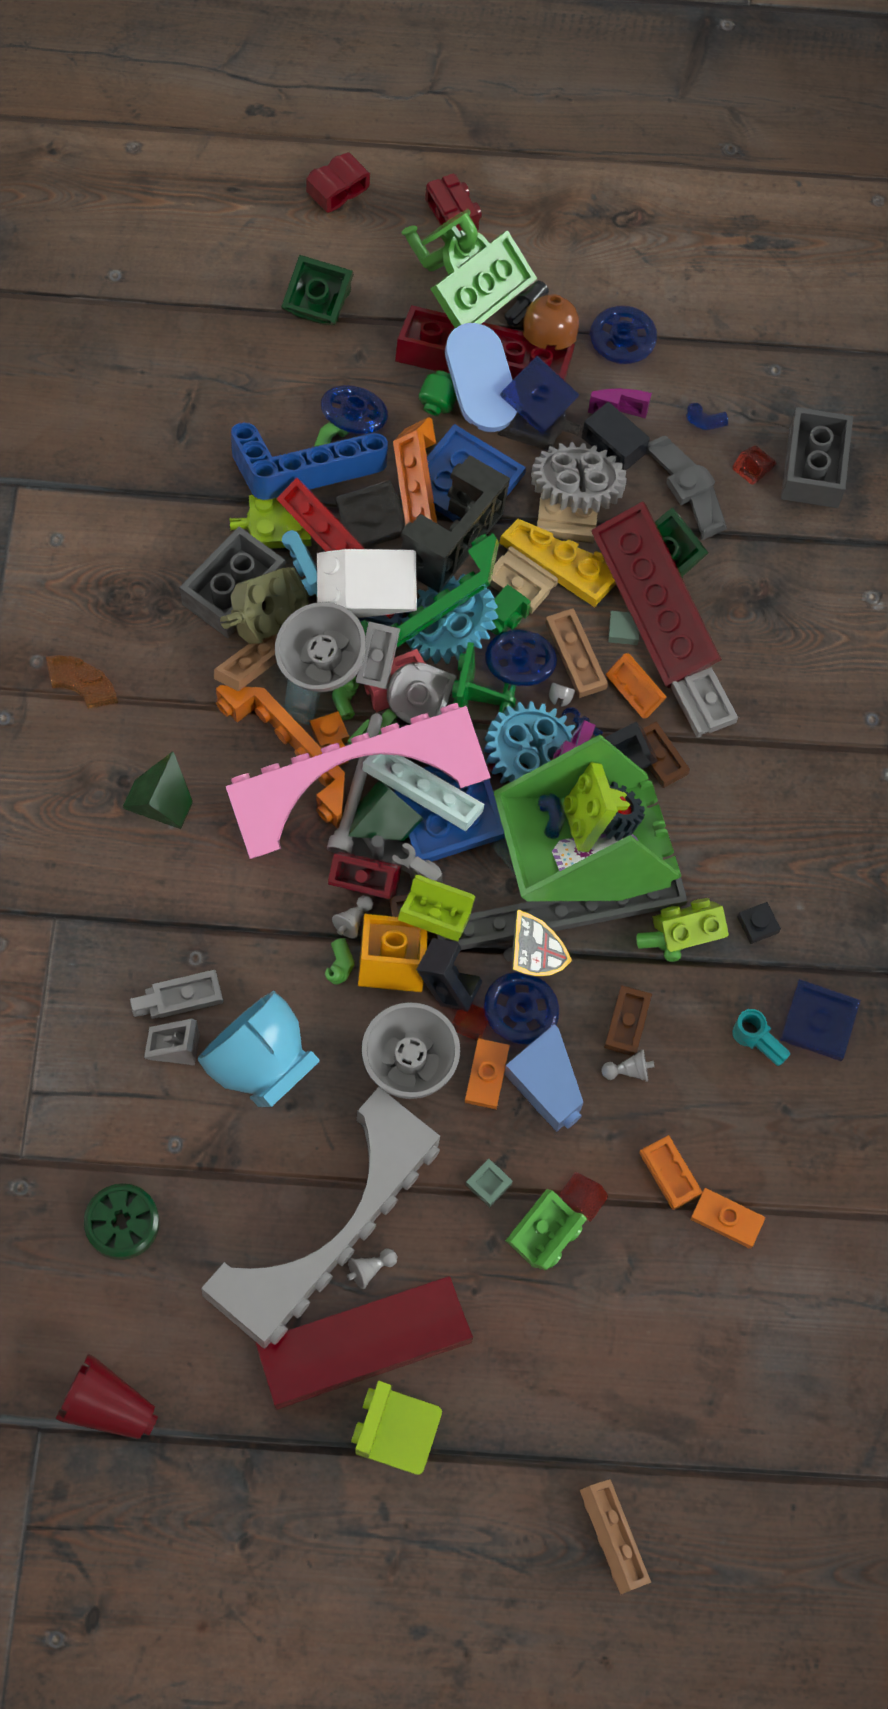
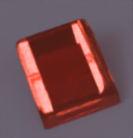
[733,445,776,485]
[452,1004,493,1041]
[559,1172,608,1222]

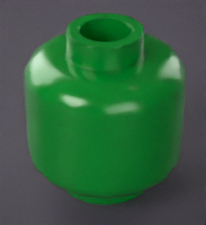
[418,371,457,416]

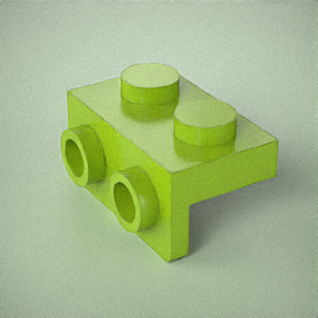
[398,875,475,942]
[652,898,729,952]

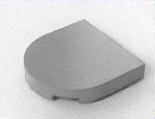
[387,662,457,724]

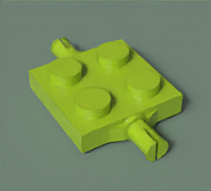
[230,495,312,549]

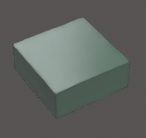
[608,611,639,645]
[466,1159,513,1208]

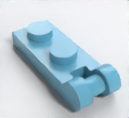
[282,530,317,596]

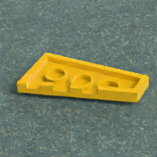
[499,519,616,608]

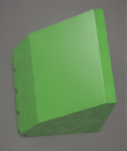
[493,735,681,901]

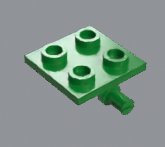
[452,642,517,713]

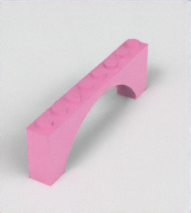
[226,703,491,859]

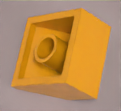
[358,914,427,992]

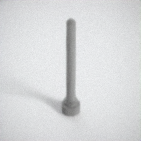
[327,713,383,853]

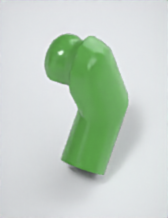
[332,676,360,720]
[636,931,682,962]
[325,938,355,985]

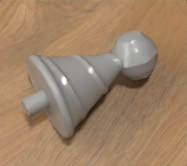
[332,895,373,938]
[601,1049,655,1082]
[347,1249,397,1289]

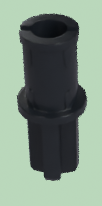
[504,280,549,326]

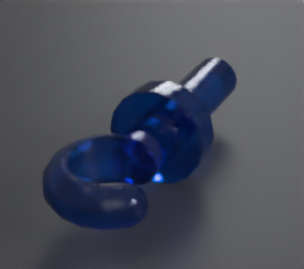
[561,707,603,736]

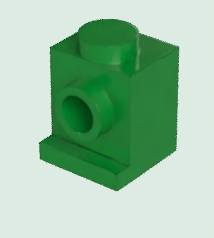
[489,584,531,636]

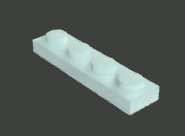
[362,754,484,831]

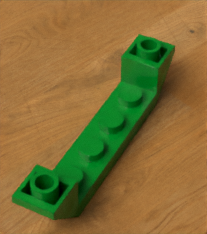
[358,534,499,648]

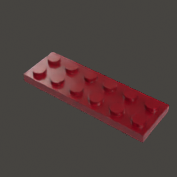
[591,501,722,688]

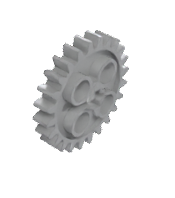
[531,442,627,514]

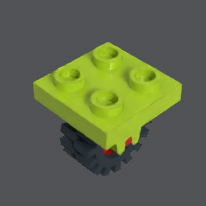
[563,762,645,852]

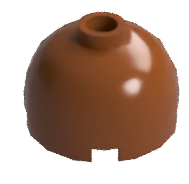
[523,294,579,350]

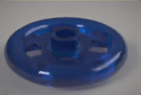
[590,306,657,364]
[321,385,388,434]
[485,630,557,686]
[484,972,560,1044]

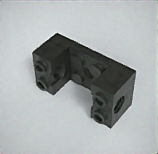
[400,455,510,593]

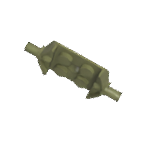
[220,567,316,644]

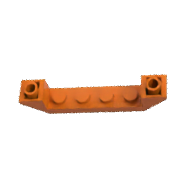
[393,417,437,526]
[216,685,345,829]

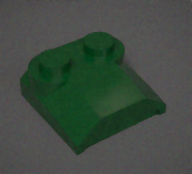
[281,255,354,325]
[655,507,709,579]

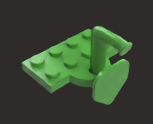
[401,209,537,328]

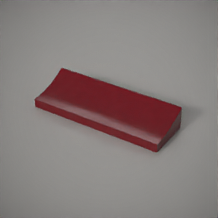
[395,305,575,401]
[255,1276,473,1410]

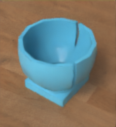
[198,991,320,1107]

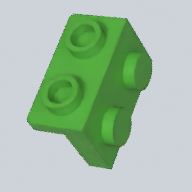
[505,1189,587,1270]

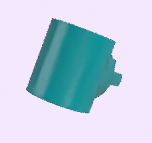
[733,1009,790,1066]

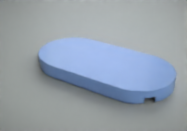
[445,323,518,432]

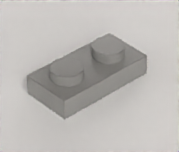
[356,622,400,689]

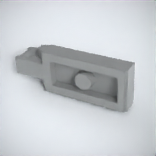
[130,970,223,1018]

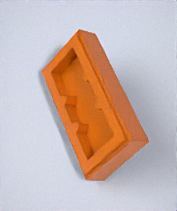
[605,653,667,719]
[465,1038,510,1110]
[639,1135,703,1210]
[690,1188,766,1249]

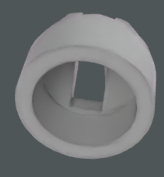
[549,683,575,707]

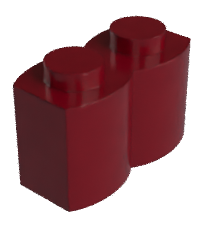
[306,152,370,213]

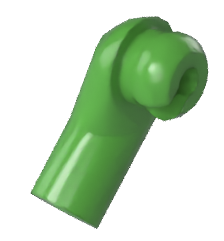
[314,417,351,447]

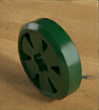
[84,1183,160,1260]

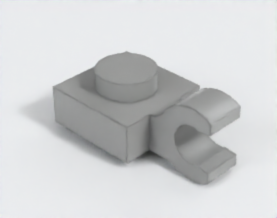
[392,843,443,883]

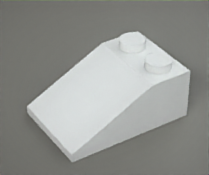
[317,549,417,618]

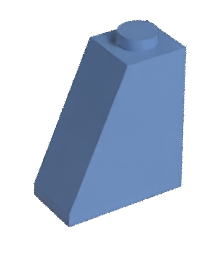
[504,1024,584,1132]

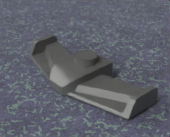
[646,436,727,540]

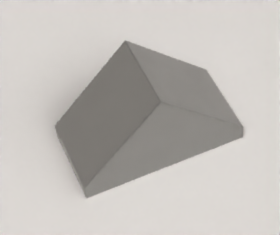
[144,1019,200,1065]

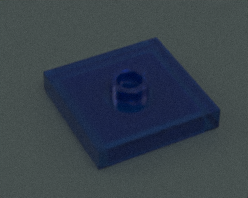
[500,356,579,434]
[780,979,861,1061]

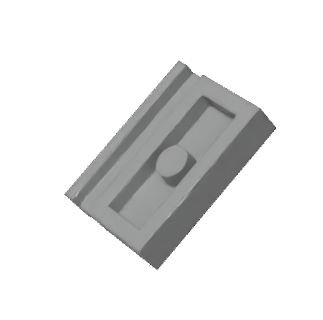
[671,667,738,738]

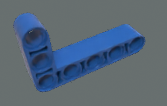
[231,422,388,500]

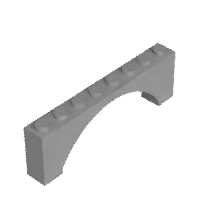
[201,1087,440,1349]

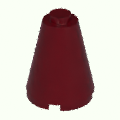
[55,1354,158,1439]

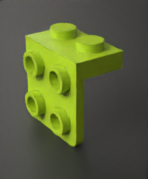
[351,1381,442,1475]

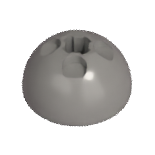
[275,602,366,692]
[362,1003,460,1099]

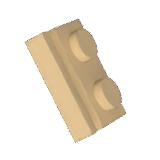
[537,497,598,543]
[490,546,558,614]

